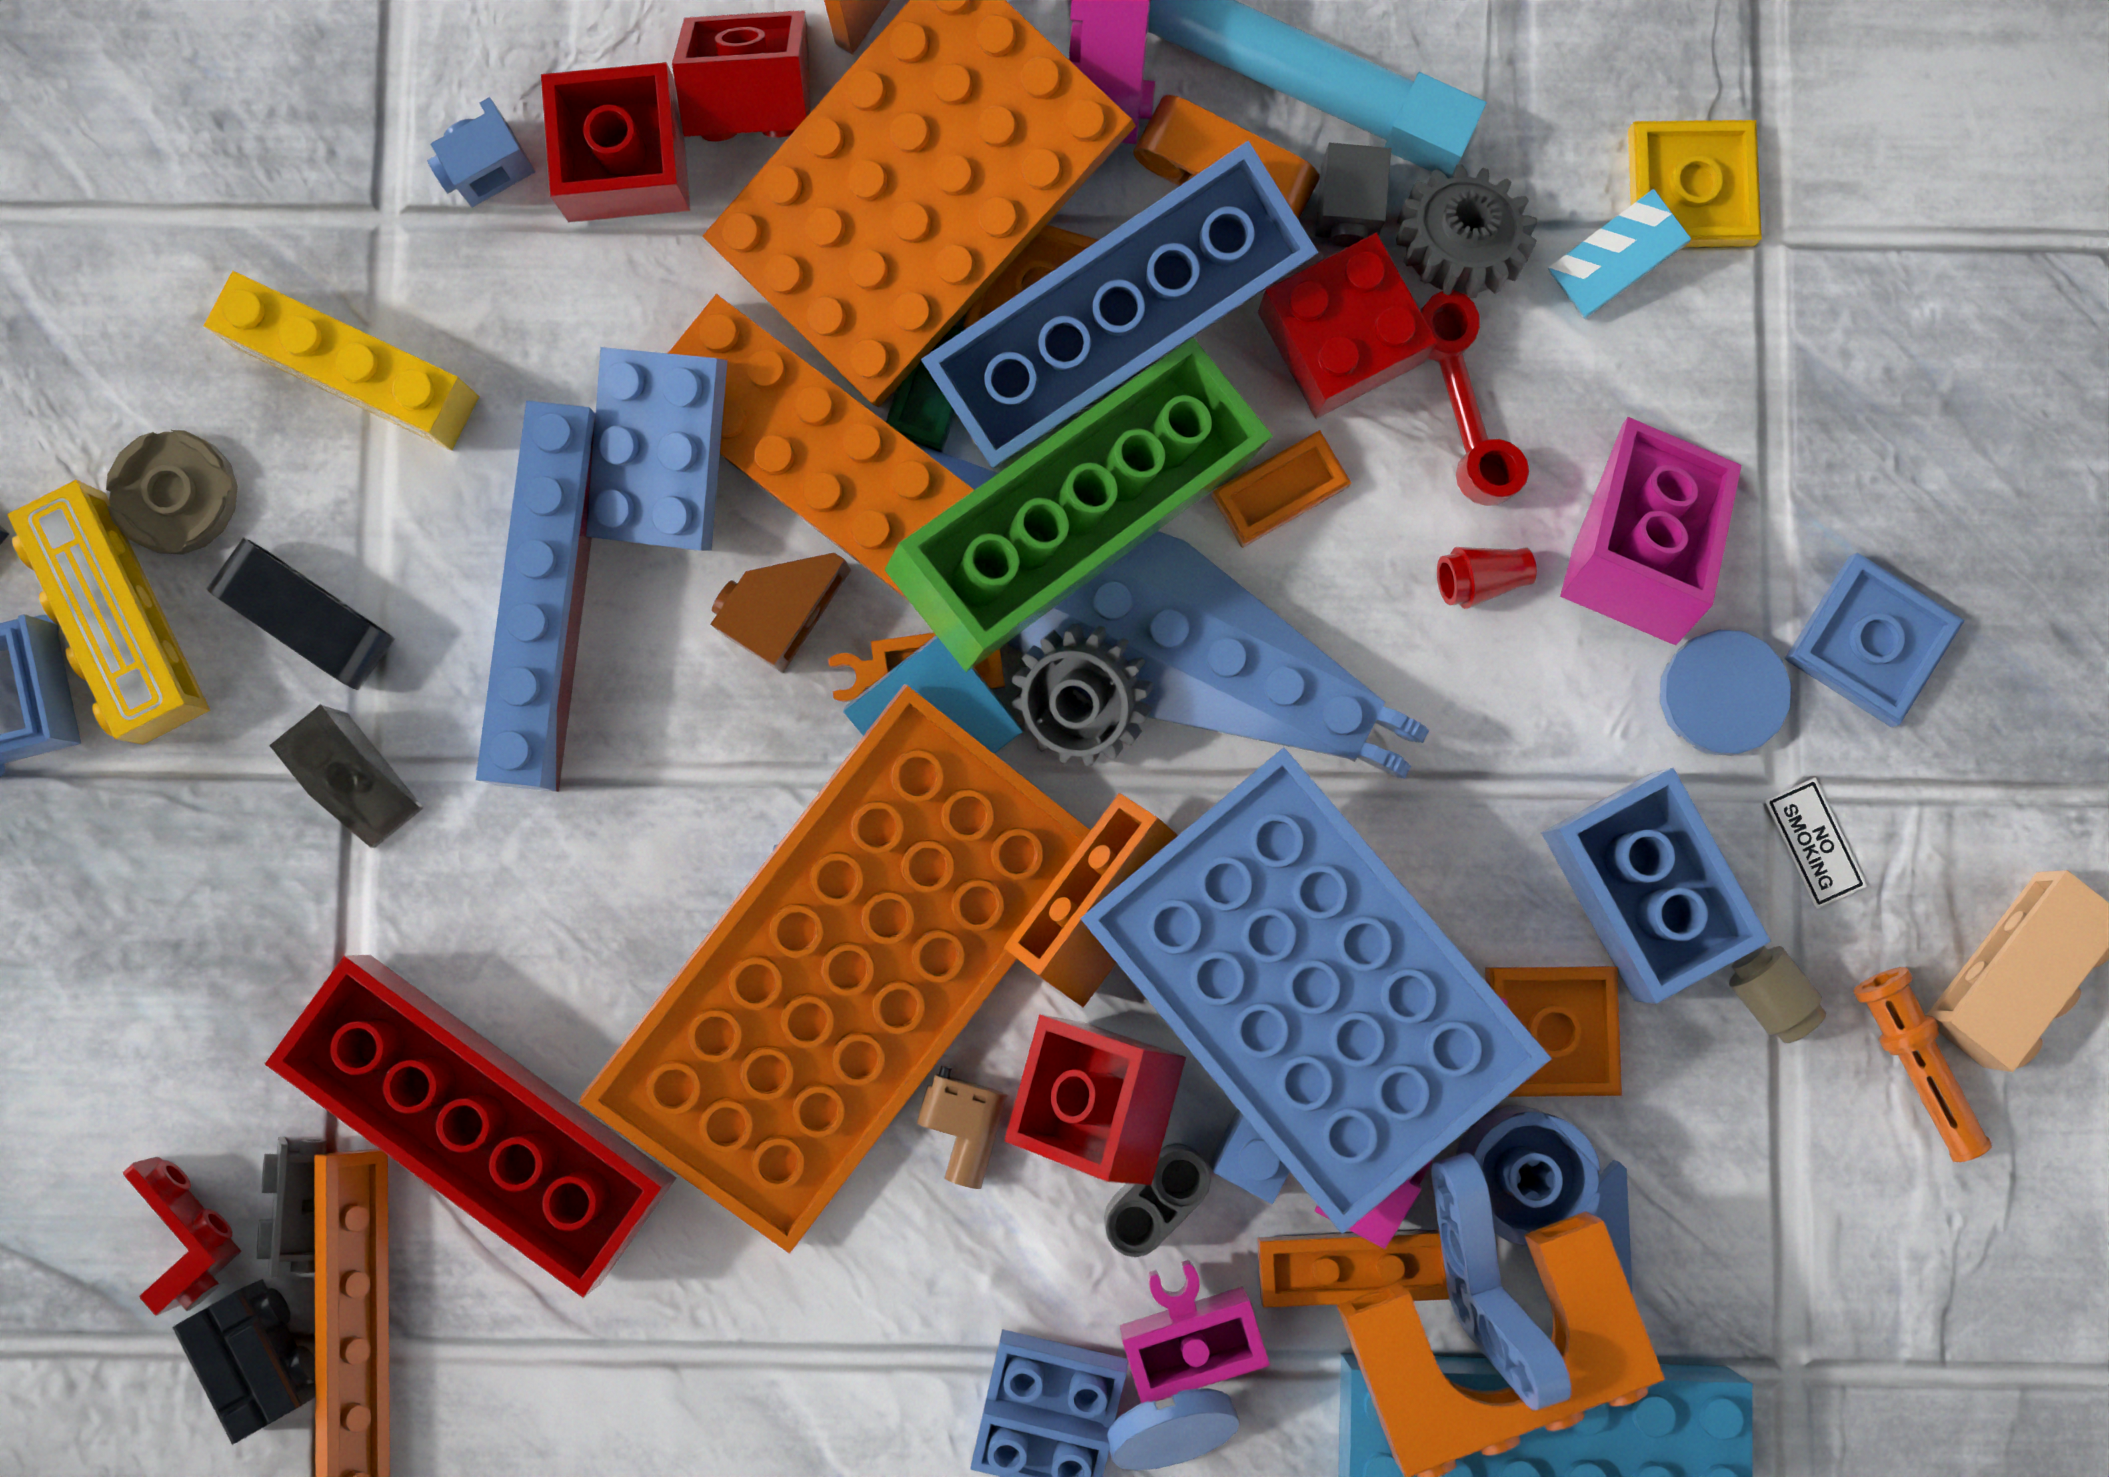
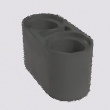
[1104,1143,1211,1257]

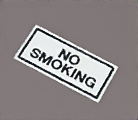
[1765,777,1868,909]

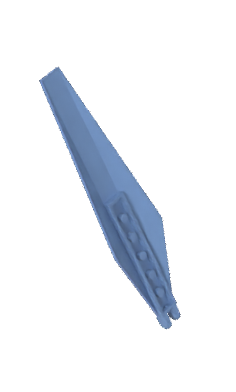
[911,441,1429,779]

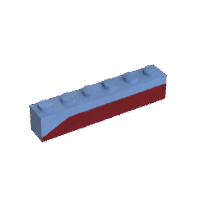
[476,401,595,792]

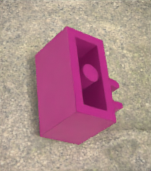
[1120,1260,1270,1404]

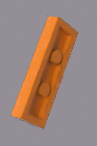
[1257,1229,1450,1308]

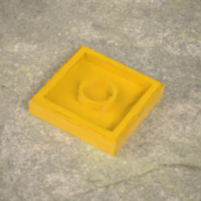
[1628,120,1762,247]

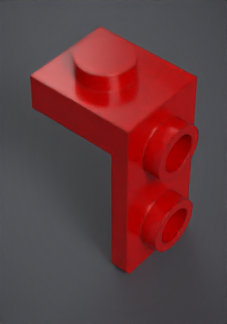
[123,1157,242,1316]

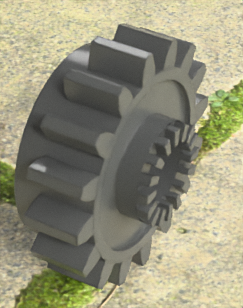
[1396,165,1537,298]
[1011,623,1153,766]

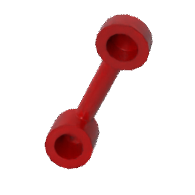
[1420,290,1529,506]

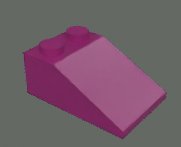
[1560,417,1742,646]

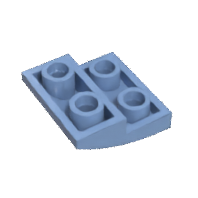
[970,1329,1128,1477]

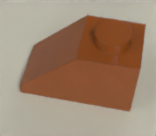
[710,552,851,674]

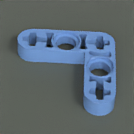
[1431,1152,1571,1410]

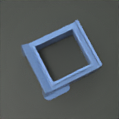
[0,614,81,777]

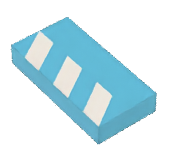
[1548,189,1691,319]

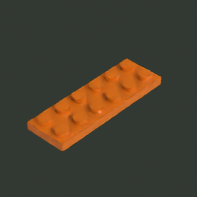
[667,294,974,601]

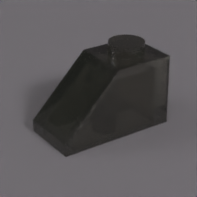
[269,704,424,848]

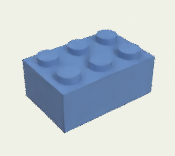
[1541,768,1771,1004]

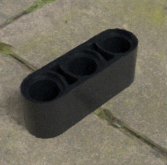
[206,537,395,691]

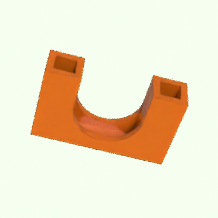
[1337,1211,1665,1477]

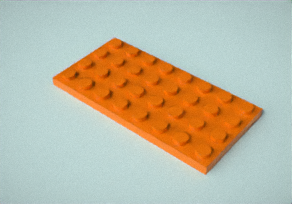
[579,684,1091,1254]

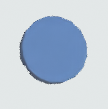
[1660,630,1791,756]
[1107,1388,1240,1471]

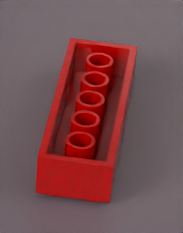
[264,955,677,1298]

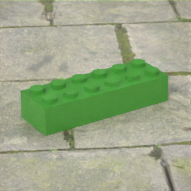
[884,337,1273,673]

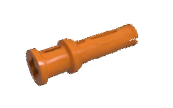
[1853,967,1992,1162]

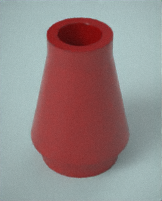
[1437,547,1537,609]

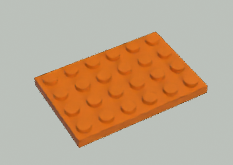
[702,0,1136,407]

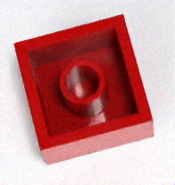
[541,62,690,223]
[1258,232,1437,419]
[1004,1014,1186,1185]

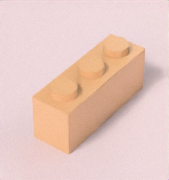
[1926,870,2109,1072]

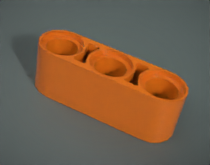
[1133,95,1320,220]

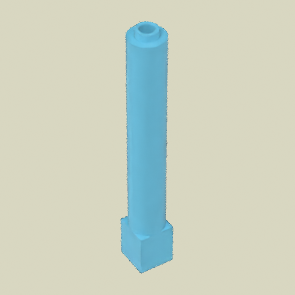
[1148,0,1487,179]

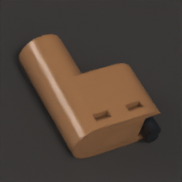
[917,1065,1008,1189]

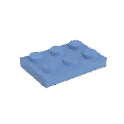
[586,347,728,551]

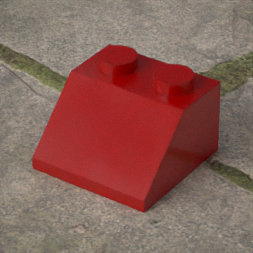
[672,10,811,142]

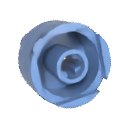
[1456,1105,1601,1246]

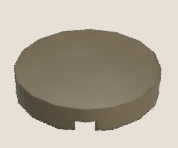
[106,430,238,555]

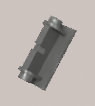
[256,1137,330,1278]

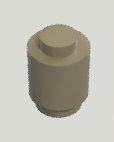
[1729,946,1826,1043]

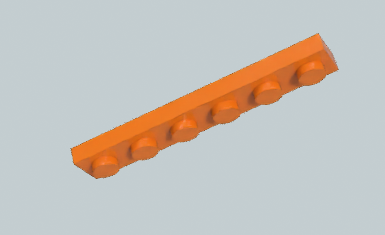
[314,1148,390,1477]

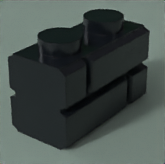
[172,1279,315,1445]

